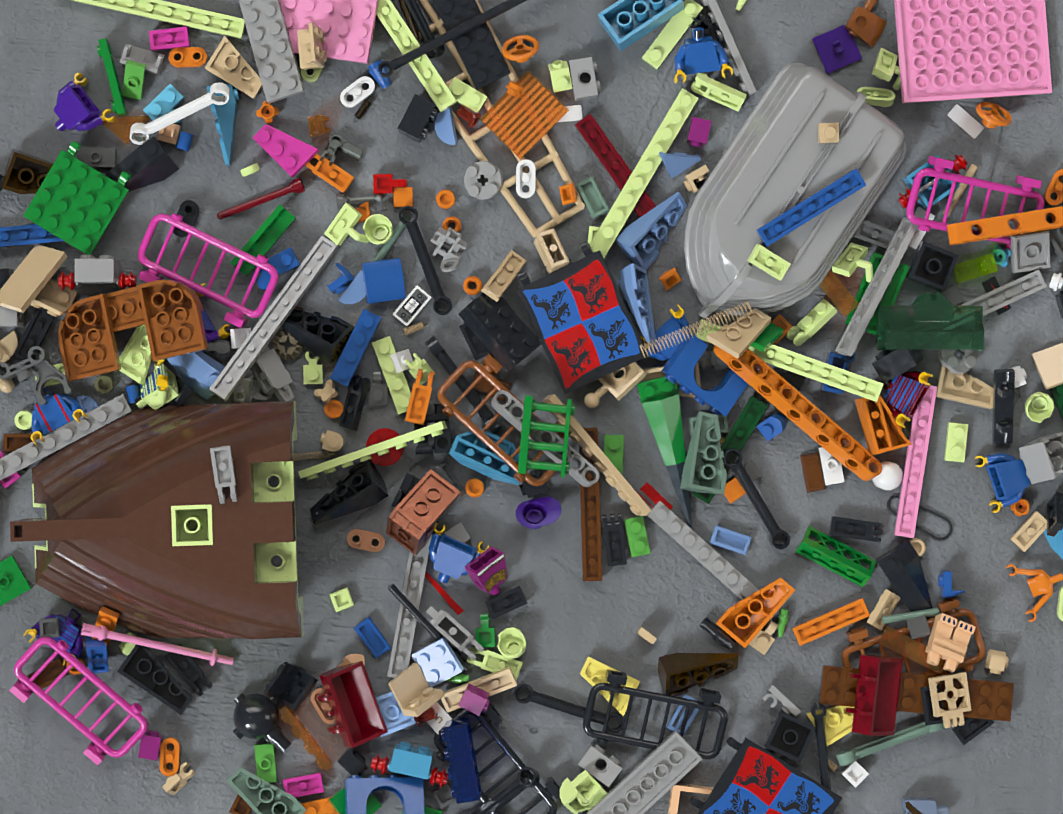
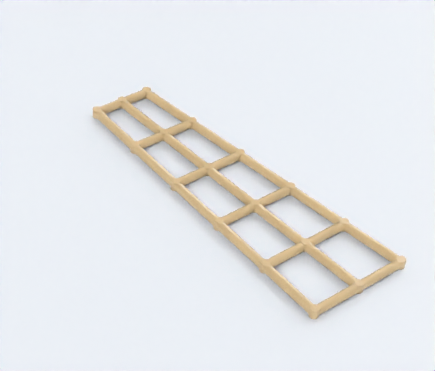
[376,0,585,238]

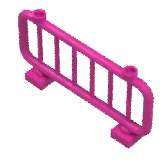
[906,156,1044,249]
[138,213,279,328]
[9,637,148,765]

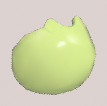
[363,214,394,245]
[1025,392,1054,423]
[497,627,527,659]

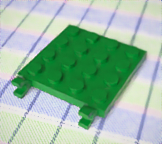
[23,141,132,255]

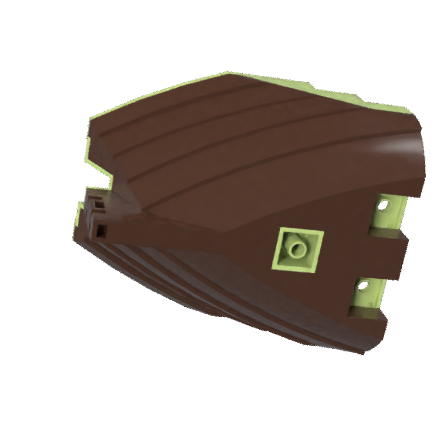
[10,401,304,639]

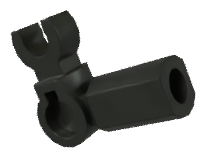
[320,134,364,166]

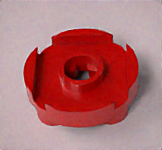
[366,428,404,466]

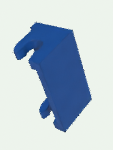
[85,635,109,673]

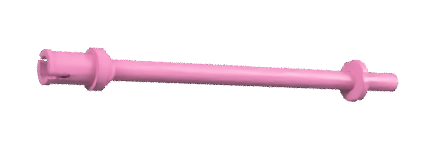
[81,623,234,666]

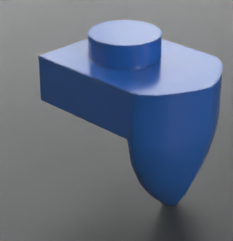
[327,263,354,294]
[756,413,787,441]
[937,570,965,598]

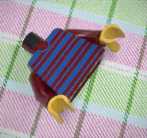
[881,371,933,428]

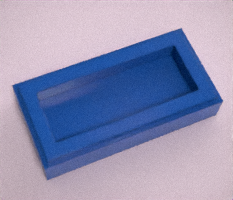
[354,617,392,659]

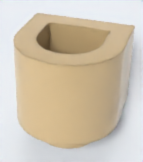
[319,430,344,452]
[984,649,1009,675]

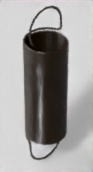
[353,96,373,123]

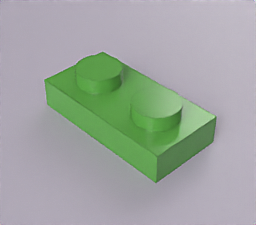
[604,434,624,473]
[624,516,650,557]

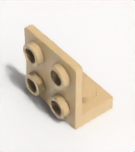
[297,22,327,70]
[30,278,79,317]
[389,663,445,717]

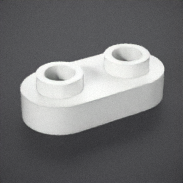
[340,76,375,108]
[516,159,536,199]

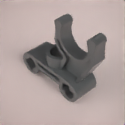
[0,346,73,405]

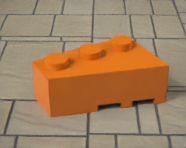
[855,395,912,455]

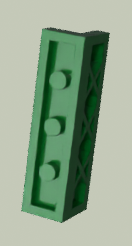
[230,204,296,276]
[795,526,876,587]

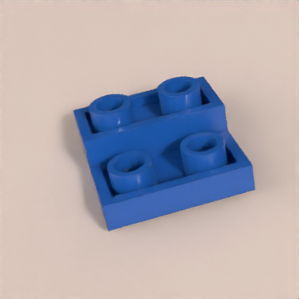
[362,258,406,304]

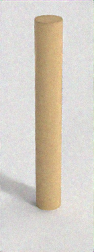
[942,164,978,217]

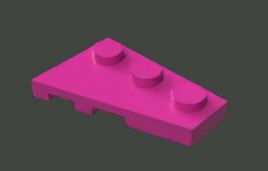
[252,124,320,178]

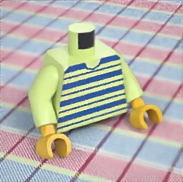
[135,359,179,410]

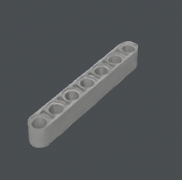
[491,390,599,487]

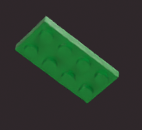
[845,252,909,337]

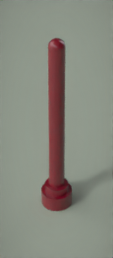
[217,177,305,220]

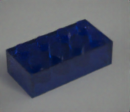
[441,717,482,804]

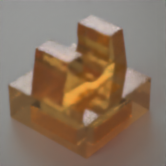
[308,114,331,137]

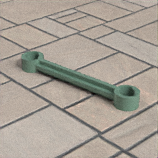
[836,722,945,766]

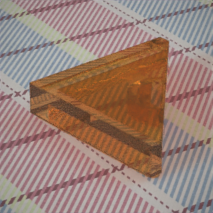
[103,115,150,145]

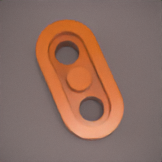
[168,47,208,68]
[1044,169,1063,206]
[159,737,181,777]

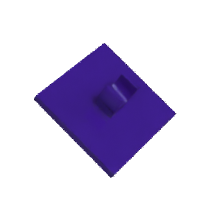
[812,25,862,74]

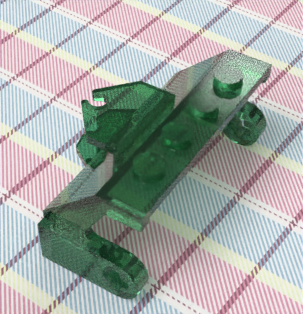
[876,292,984,350]

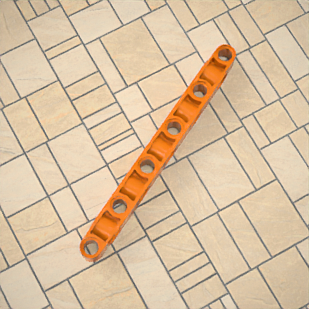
[946,206,1063,245]
[714,345,882,481]

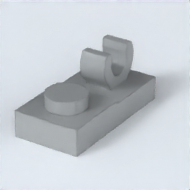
[762,683,801,716]

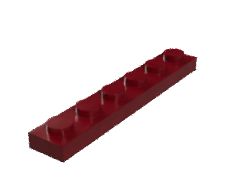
[574,114,656,218]

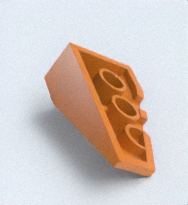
[716,577,795,648]

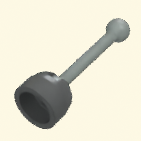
[336,193,383,209]

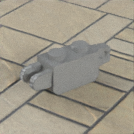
[251,346,294,402]
[426,606,484,661]

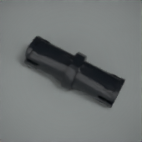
[699,617,736,650]

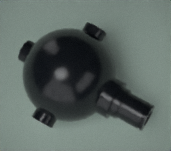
[233,693,292,753]

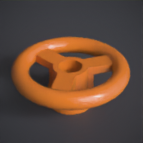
[502,35,539,63]
[976,102,1012,129]

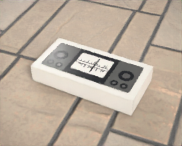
[392,285,432,327]

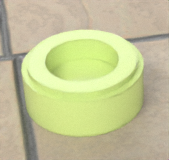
[240,163,260,177]
[15,411,32,430]

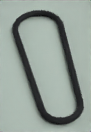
[887,495,953,541]

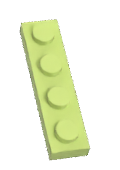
[372,336,411,414]

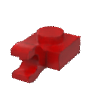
[373,174,407,194]

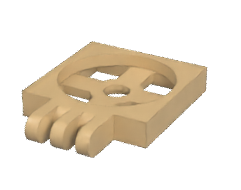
[928,672,971,728]

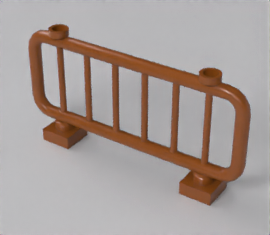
[438,354,570,486]
[841,597,986,676]

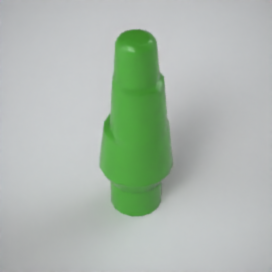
[777,608,789,637]
[445,673,470,684]

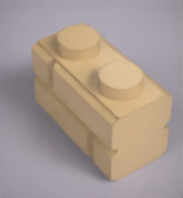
[534,228,570,274]

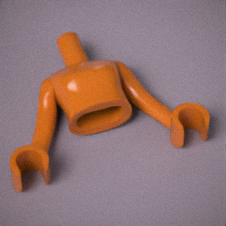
[1005,563,1063,622]

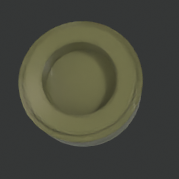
[94,375,115,394]

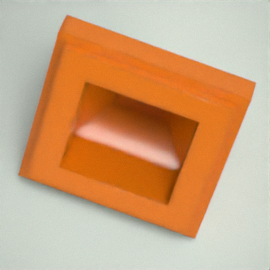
[559,183,578,205]
[659,267,682,291]

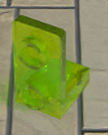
[953,253,998,283]

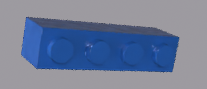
[330,309,382,387]

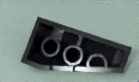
[106,136,179,192]
[282,306,354,364]
[310,459,389,525]
[875,539,933,618]

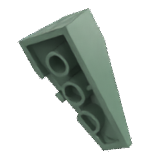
[680,411,727,495]
[226,767,307,814]

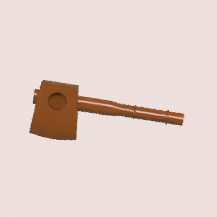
[844,0,887,48]

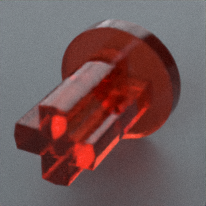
[457,105,481,128]
[414,707,437,728]

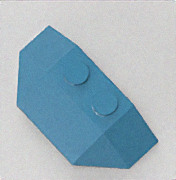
[449,428,520,485]

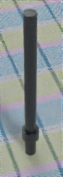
[388,584,470,671]

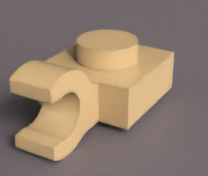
[749,620,778,655]
[162,762,196,795]

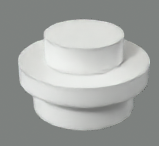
[1049,273,1063,291]

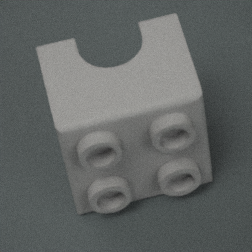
[1019,432,1063,484]

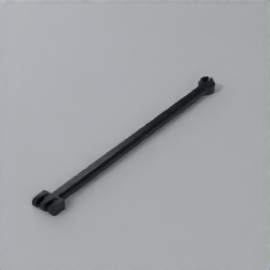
[378,0,527,78]
[810,703,834,814]

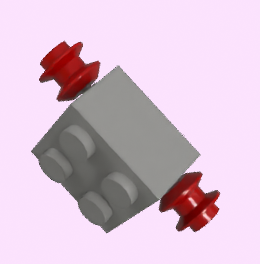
[58,255,137,291]

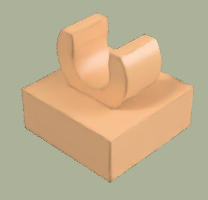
[157,124,181,145]

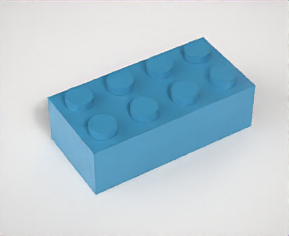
[598,0,684,51]

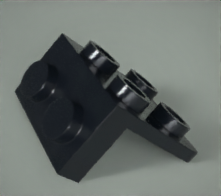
[264,662,318,711]

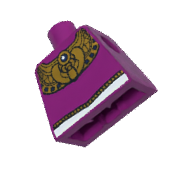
[465,546,508,595]

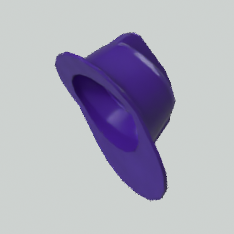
[516,497,562,530]

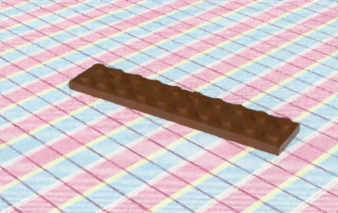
[819,665,1014,721]

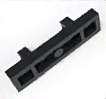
[992,369,1015,444]

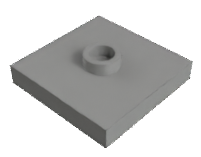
[1011,230,1051,273]

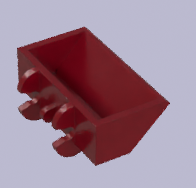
[846,655,903,736]
[316,661,388,748]

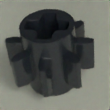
[689,14,714,36]

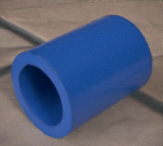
[176,131,194,152]
[126,385,141,404]

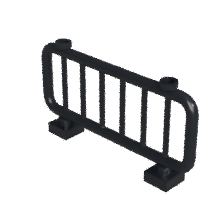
[583,669,728,763]
[434,703,560,814]

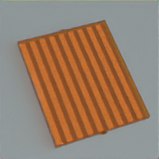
[480,70,569,160]

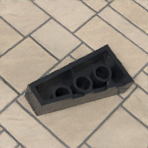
[117,644,193,715]

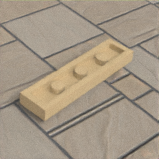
[441,666,518,713]

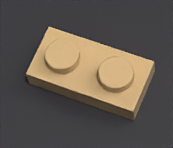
[1009,511,1047,552]
[867,589,900,631]

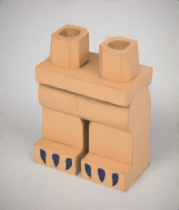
[925,613,976,673]

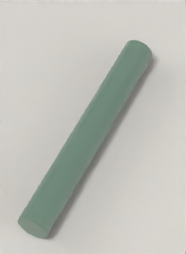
[373,214,411,261]
[882,608,939,624]

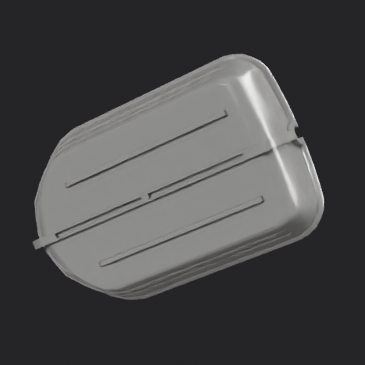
[684,63,907,320]

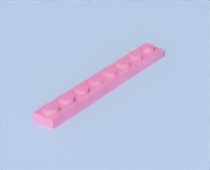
[894,386,937,538]

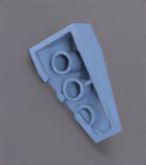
[615,192,687,270]
[618,263,657,346]
[167,351,225,400]

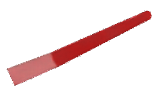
[425,572,464,615]

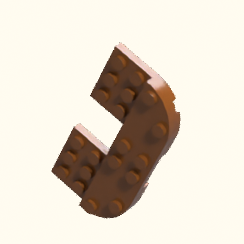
[58,280,208,382]

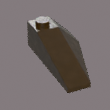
[1,148,54,194]
[658,653,739,696]

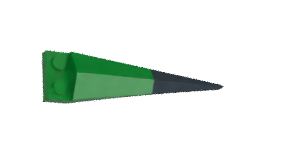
[637,376,692,528]

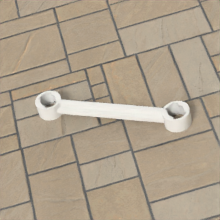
[130,82,229,145]

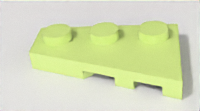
[119,325,152,385]

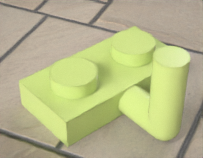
[872,48,901,90]
[324,203,369,246]
[832,243,874,282]

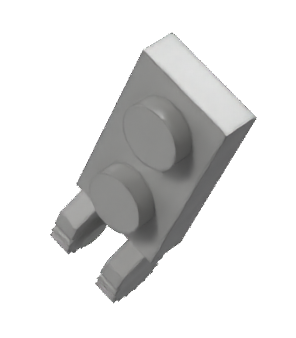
[210,445,238,504]

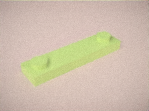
[642,0,703,70]

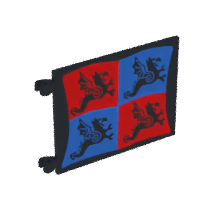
[517,242,647,394]
[690,737,842,814]

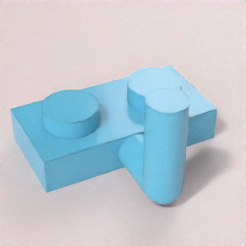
[143,84,184,123]

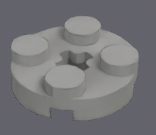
[464,161,503,200]
[939,335,978,374]

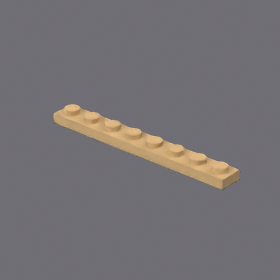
[542,394,652,516]

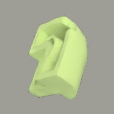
[560,770,608,814]

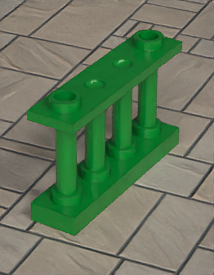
[518,395,575,478]

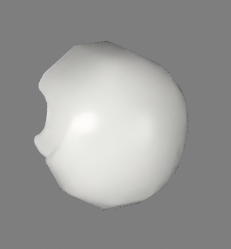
[872,461,903,490]

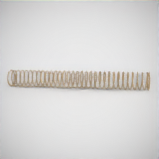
[640,301,753,358]

